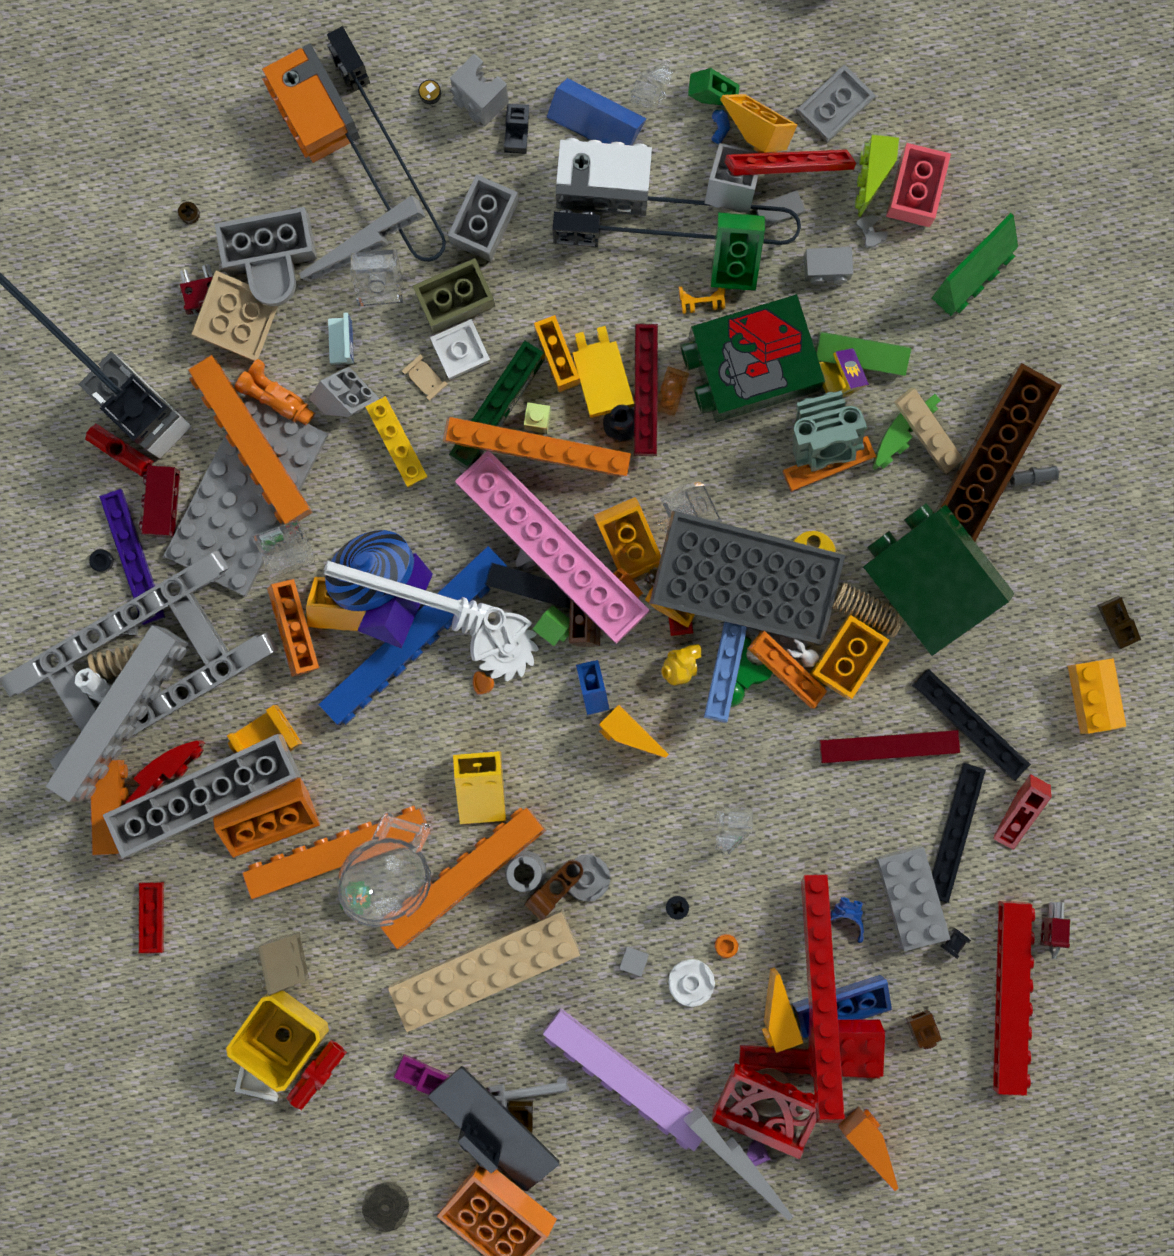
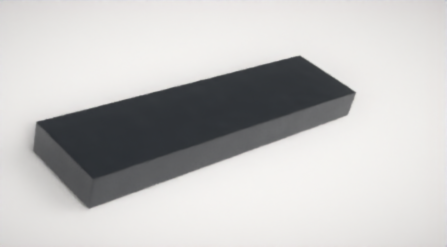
[485,562,570,609]

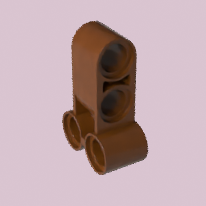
[524,859,583,921]

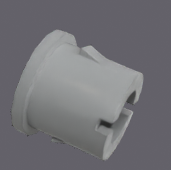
[505,851,546,892]

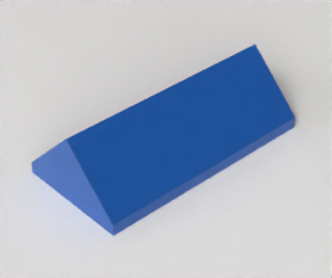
[547,78,647,146]
[792,975,892,1038]

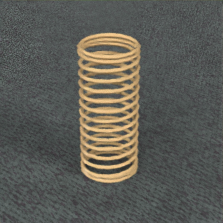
[832,582,904,638]

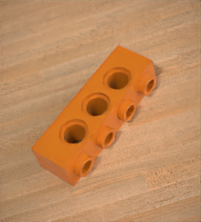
[267,579,319,677]

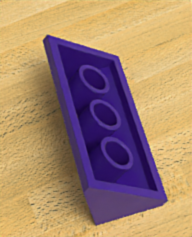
[358,553,433,649]

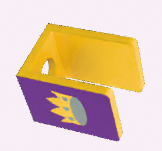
[819,348,869,398]

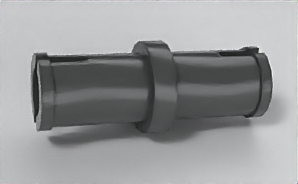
[1010,466,1059,487]

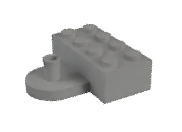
[215,207,317,306]

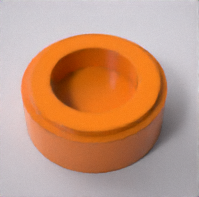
[715,934,738,958]

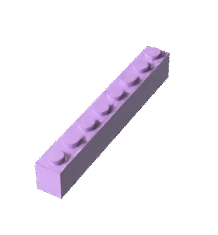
[543,1008,702,1151]

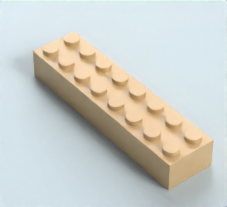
[388,909,580,1032]

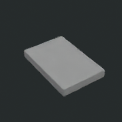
[796,64,876,143]

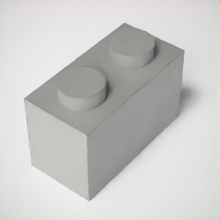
[804,247,853,285]

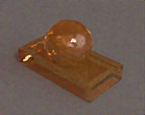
[657,366,689,417]

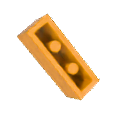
[534,315,580,392]

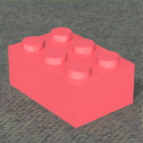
[886,143,951,227]

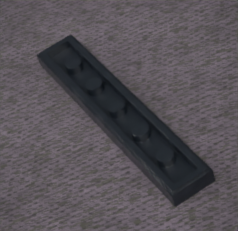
[912,669,1031,781]
[932,763,986,903]

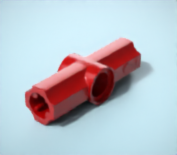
[85,423,154,477]
[286,1040,347,1111]

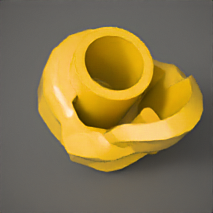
[661,644,702,686]

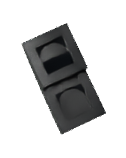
[504,104,530,154]

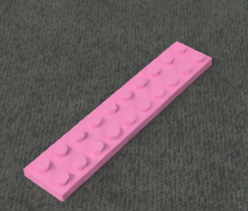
[455,451,650,644]

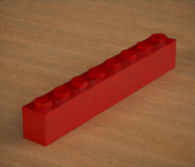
[993,901,1035,1096]

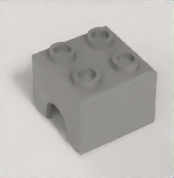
[450,54,509,126]

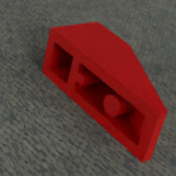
[993,774,1052,850]

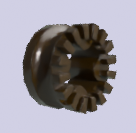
[178,201,200,224]

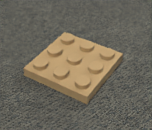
[191,271,278,362]

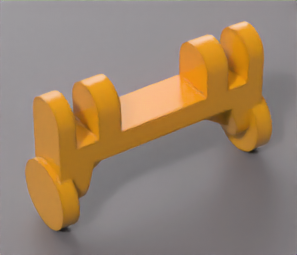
[678,286,725,314]

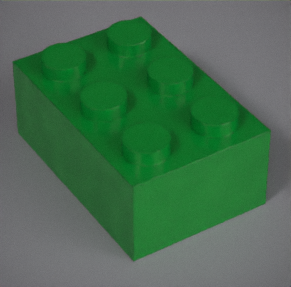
[711,212,765,291]

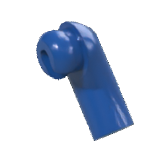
[711,109,730,145]

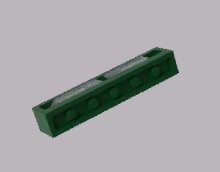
[449,340,546,469]

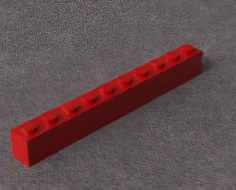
[801,875,845,1123]

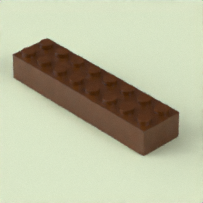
[935,363,1062,542]

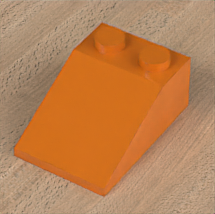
[838,1106,898,1191]

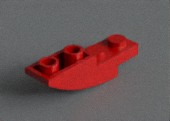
[125,740,206,804]

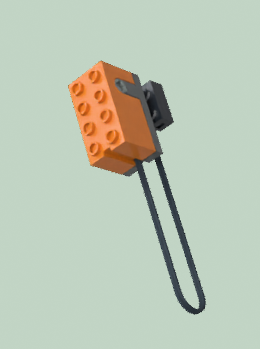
[262,26,446,262]

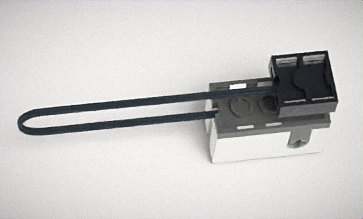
[552,138,801,247]
[0,273,191,458]

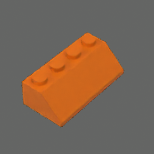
[213,778,320,858]

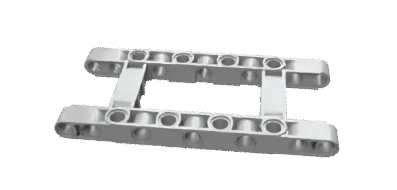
[0,551,278,771]

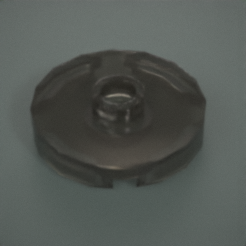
[362,1182,409,1232]

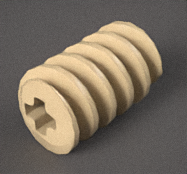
[88,644,137,680]

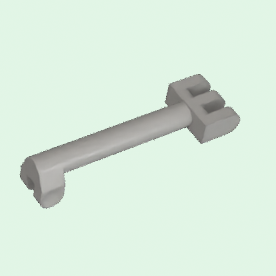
[487,1076,570,1109]

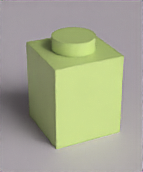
[524,402,551,433]

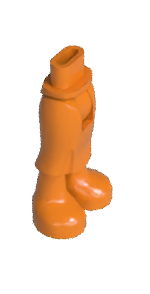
[234,359,315,426]

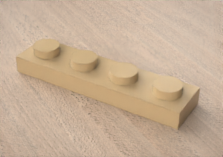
[894,387,964,474]

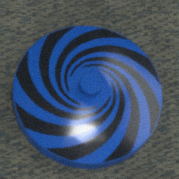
[325,530,414,611]

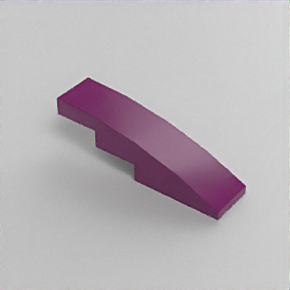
[394,1054,450,1095]

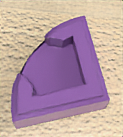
[746,1140,770,1166]

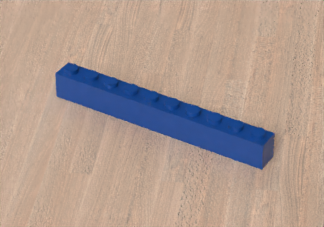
[318,546,507,725]

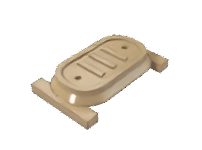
[402,354,448,401]

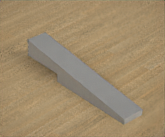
[299,195,425,282]
[683,1107,793,1221]

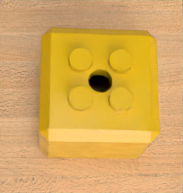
[226,990,329,1092]

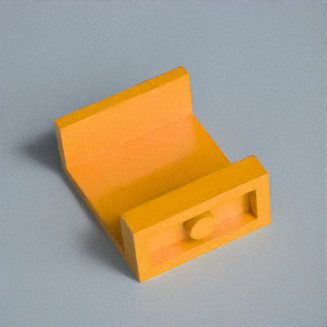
[227,705,303,753]

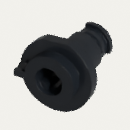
[603,404,634,442]

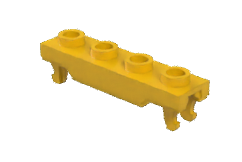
[365,396,428,488]

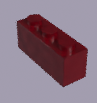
[139,465,180,538]

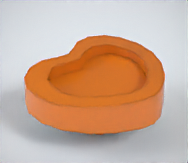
[473,671,494,694]

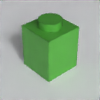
[533,605,570,646]

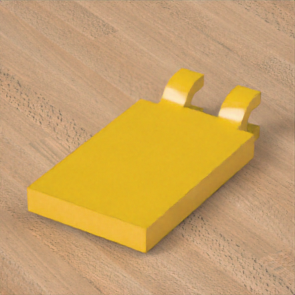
[572,326,634,418]

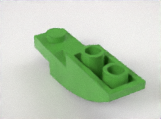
[872,394,941,470]

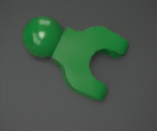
[731,635,773,707]

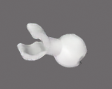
[787,639,819,668]

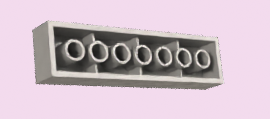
[45,625,188,802]
[103,734,301,858]

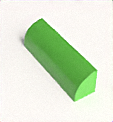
[816,331,912,376]

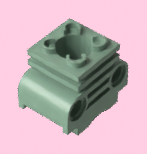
[792,391,867,472]

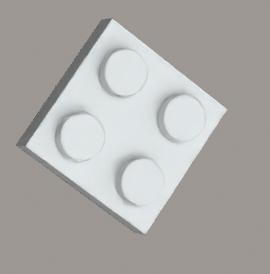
[430,319,491,380]

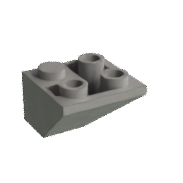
[309,367,379,417]

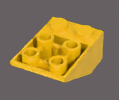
[453,751,506,824]

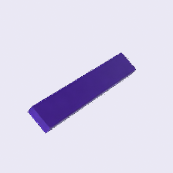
[99,489,166,625]

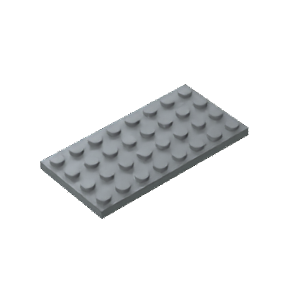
[163,395,328,597]

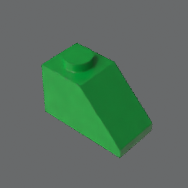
[688,68,740,106]

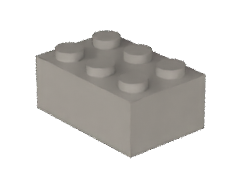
[704,143,759,213]
[448,174,519,262]

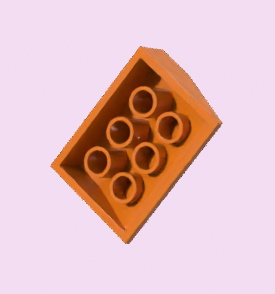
[437,1165,557,1256]

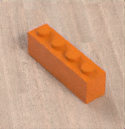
[91,760,129,855]

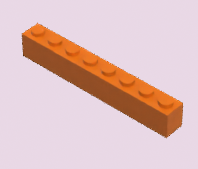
[188,355,313,527]
[442,417,631,477]
[243,805,431,899]
[381,808,546,949]

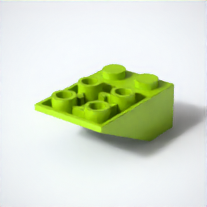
[855,135,899,217]

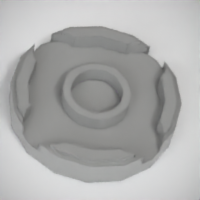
[566,855,610,901]

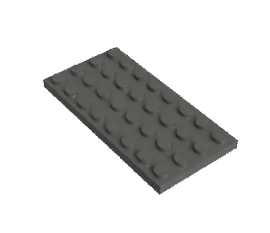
[650,511,845,645]

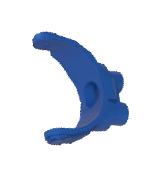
[830,897,864,943]

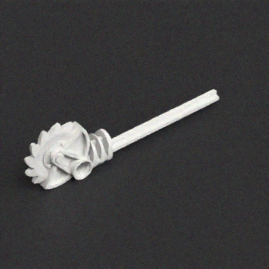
[324,561,539,681]

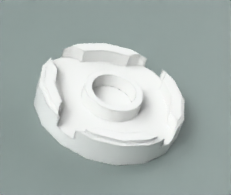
[668,959,715,1007]

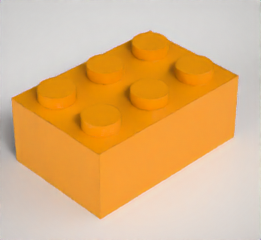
[810,615,890,700]

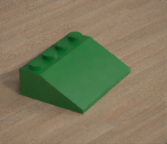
[932,213,1018,316]

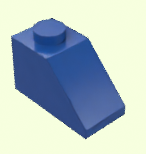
[576,660,610,715]

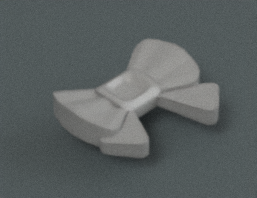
[855,215,888,248]

